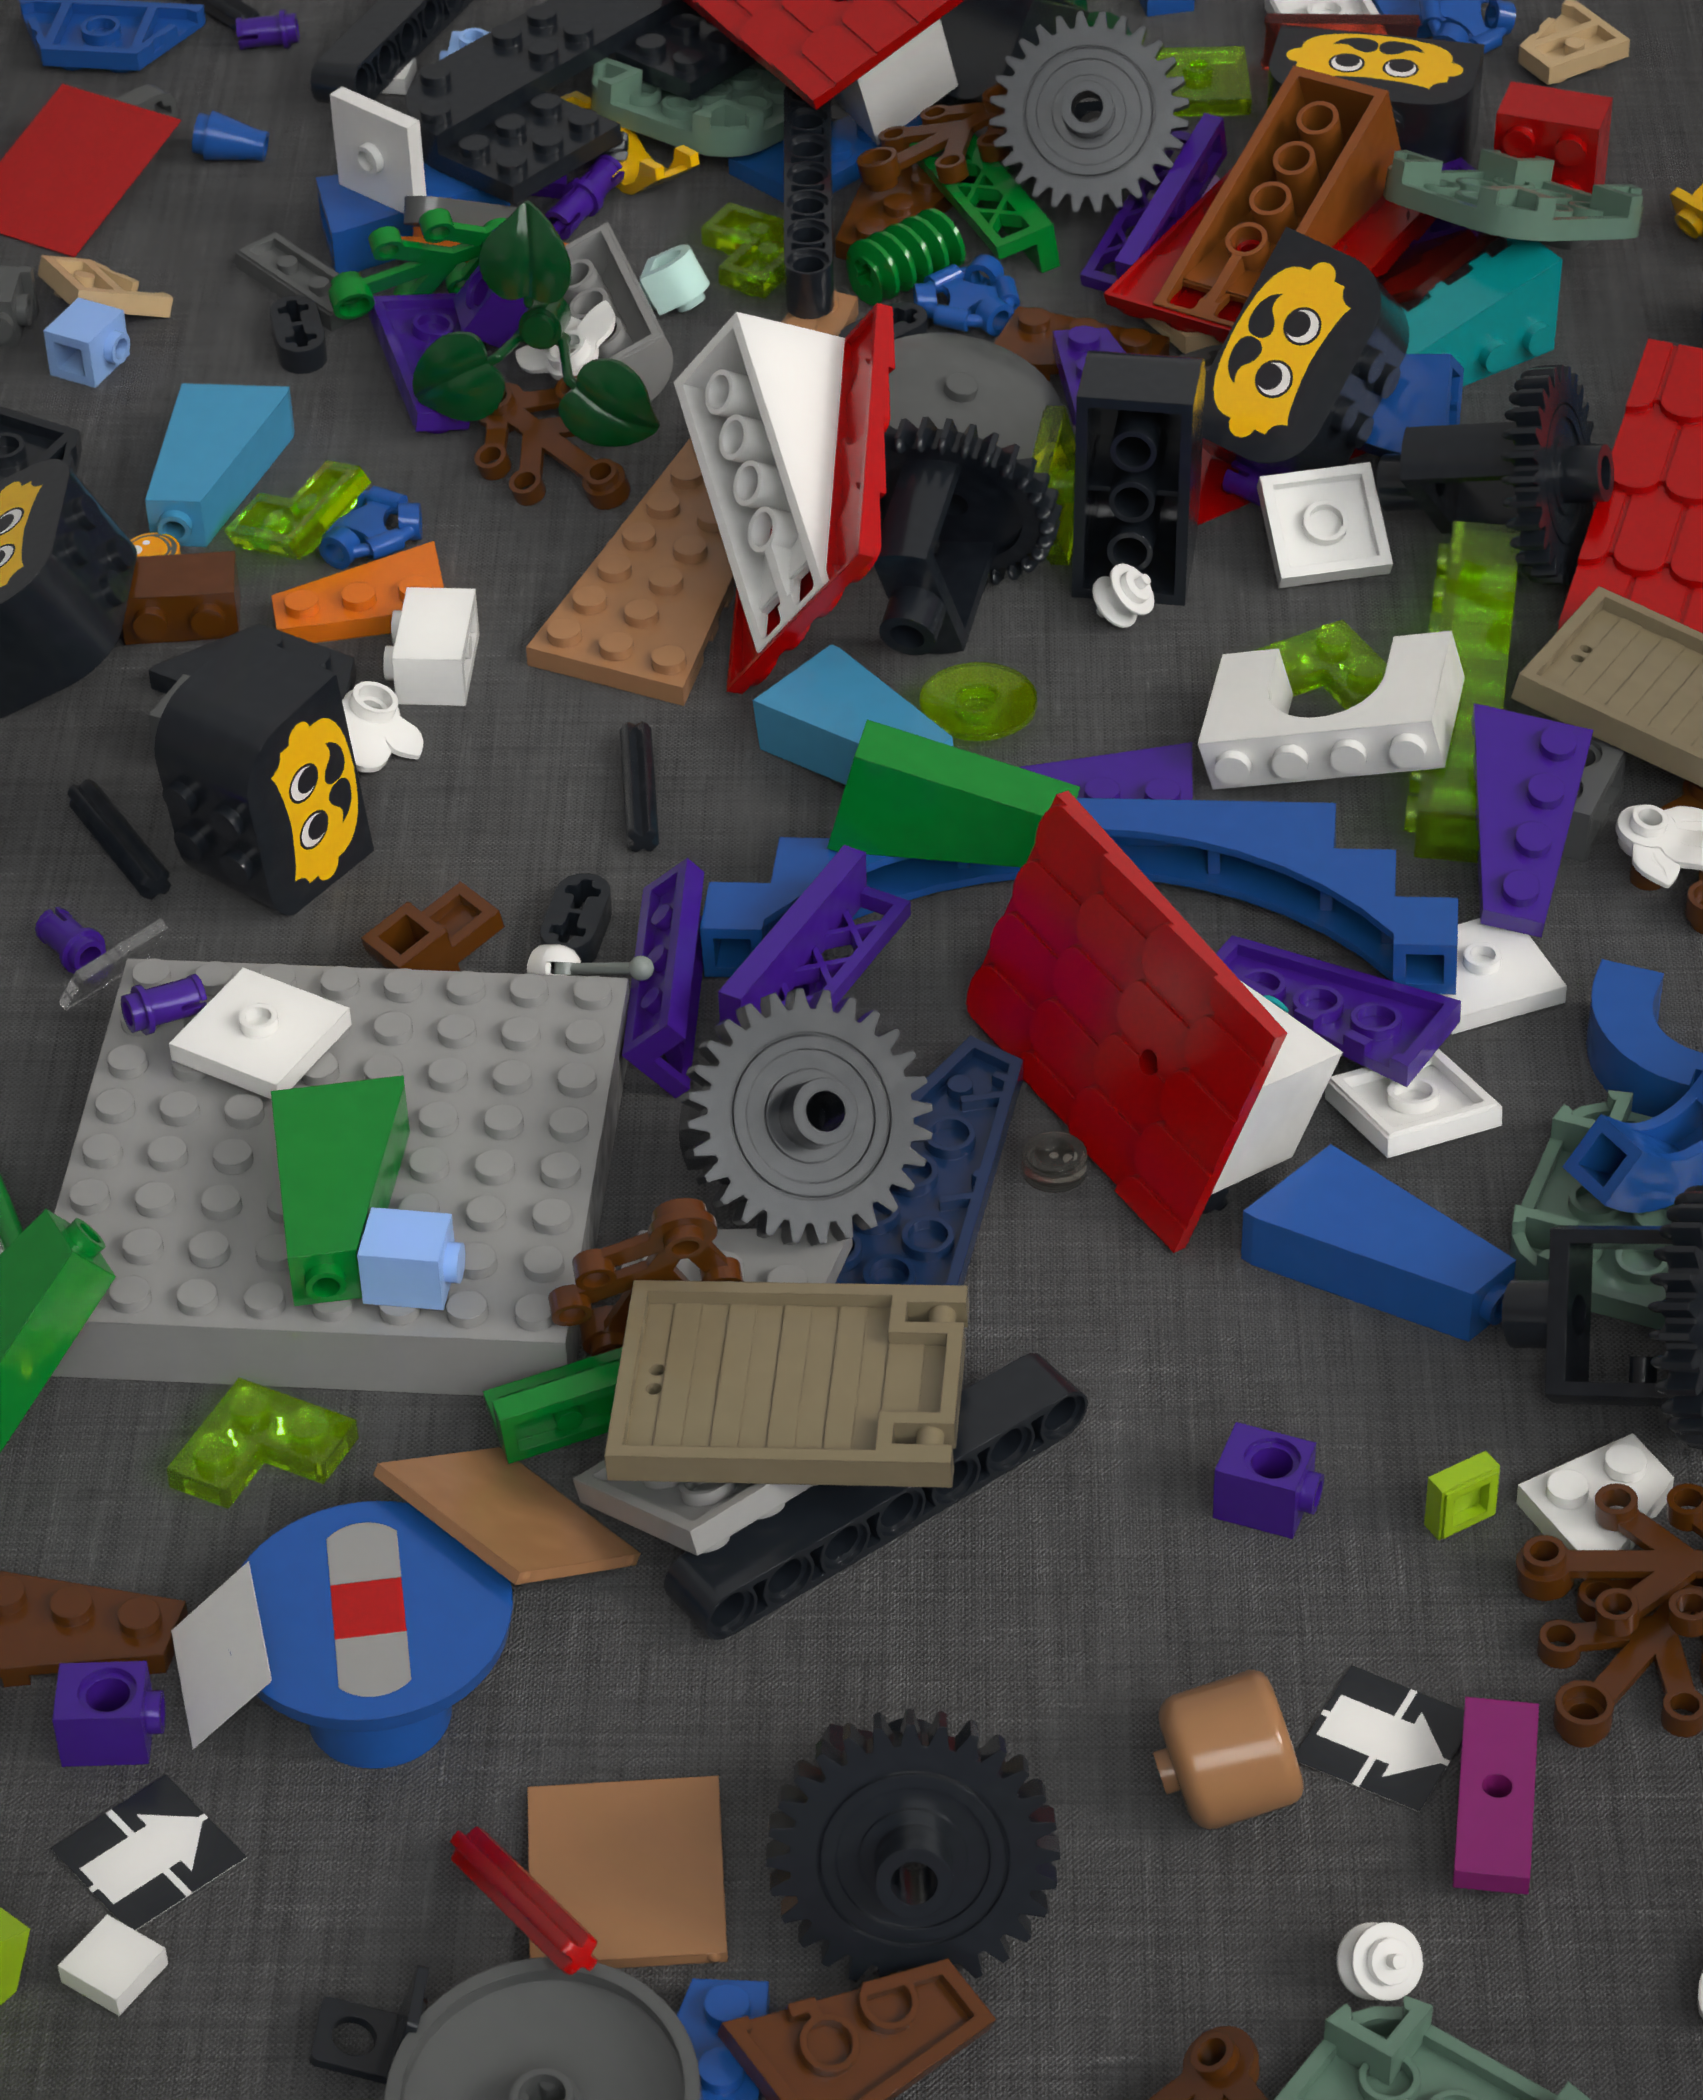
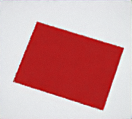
[0,84,182,258]

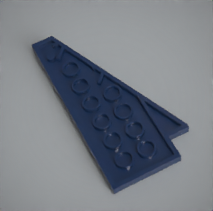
[778,1035,1023,1285]

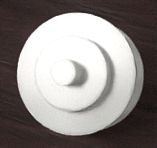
[1092,564,1154,628]
[1337,1922,1423,2001]

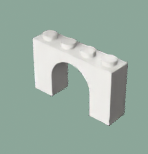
[1198,630,1465,790]

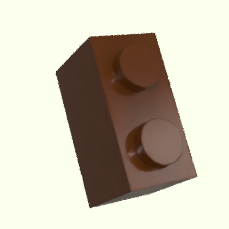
[122,551,241,645]

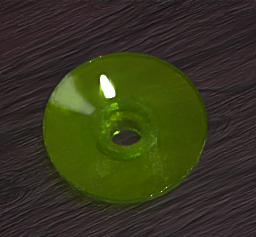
[919,662,1037,741]

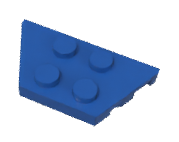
[19,0,206,73]

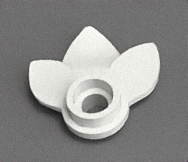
[515,301,616,380]
[342,681,423,773]
[1615,804,1703,888]

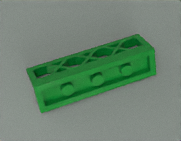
[909,134,1060,273]
[482,1347,622,1464]

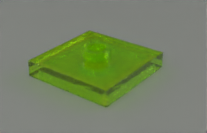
[1156,46,1252,117]
[1032,405,1076,565]

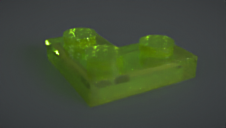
[701,202,785,298]
[224,460,371,560]
[1253,619,1387,710]
[166,1378,359,1509]

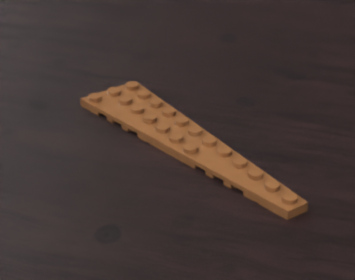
[526,290,858,706]

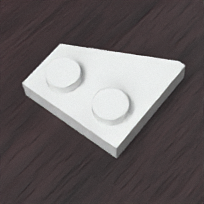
[1516,1433,1674,1580]

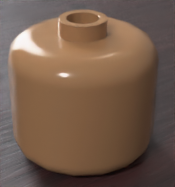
[1153,1670,1304,1830]

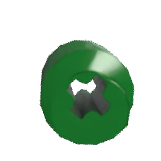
[846,208,966,306]

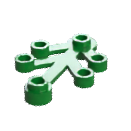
[328,208,507,319]

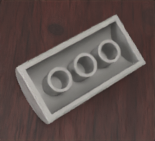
[563,222,673,401]

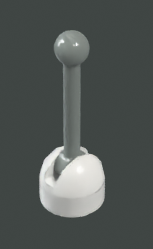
[527,944,654,981]

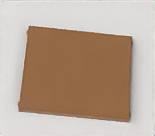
[373,1447,641,1585]
[527,1776,728,1968]

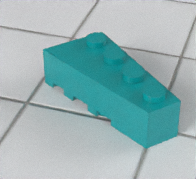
[1402,238,1563,386]

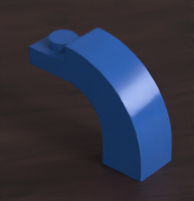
[1586,959,1703,1117]
[1562,1072,1703,1213]

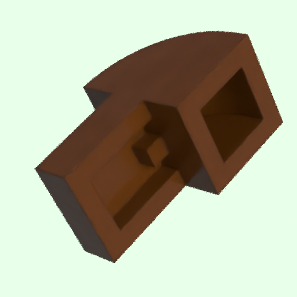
[361,881,505,971]

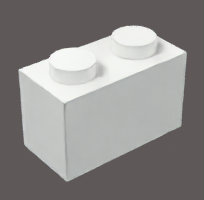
[383,587,480,706]

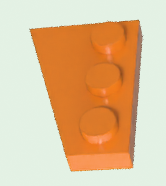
[271,541,444,643]

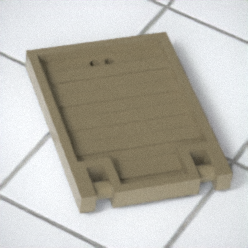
[1511,586,1703,787]
[604,1280,969,1488]

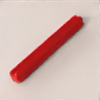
[450,1826,598,1976]

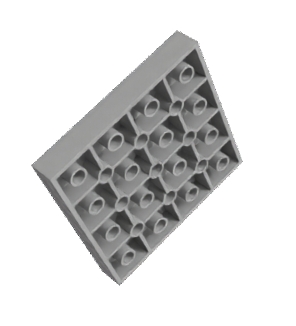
[51,958,630,1396]

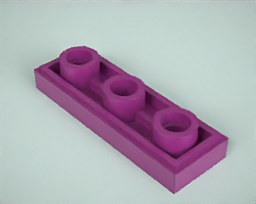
[1452,1697,1539,1895]

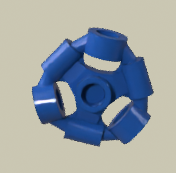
[1419,0,1516,54]
[913,254,1020,337]
[311,479,423,569]

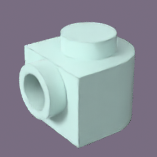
[639,244,710,316]

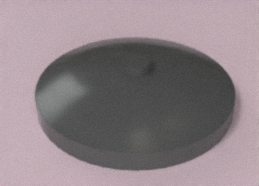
[889,333,1065,460]
[384,1957,703,2100]

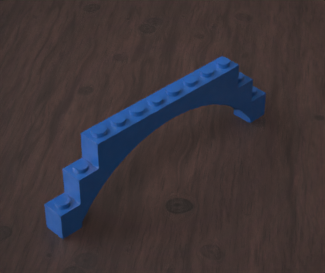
[700,798,1458,995]

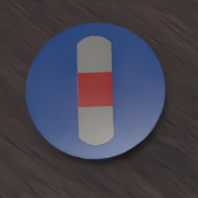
[229,1501,513,1769]

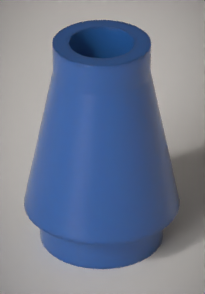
[192,110,269,162]

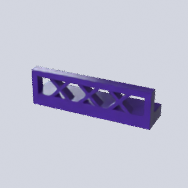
[1080,113,1227,292]
[718,845,911,1040]
[622,858,705,1098]

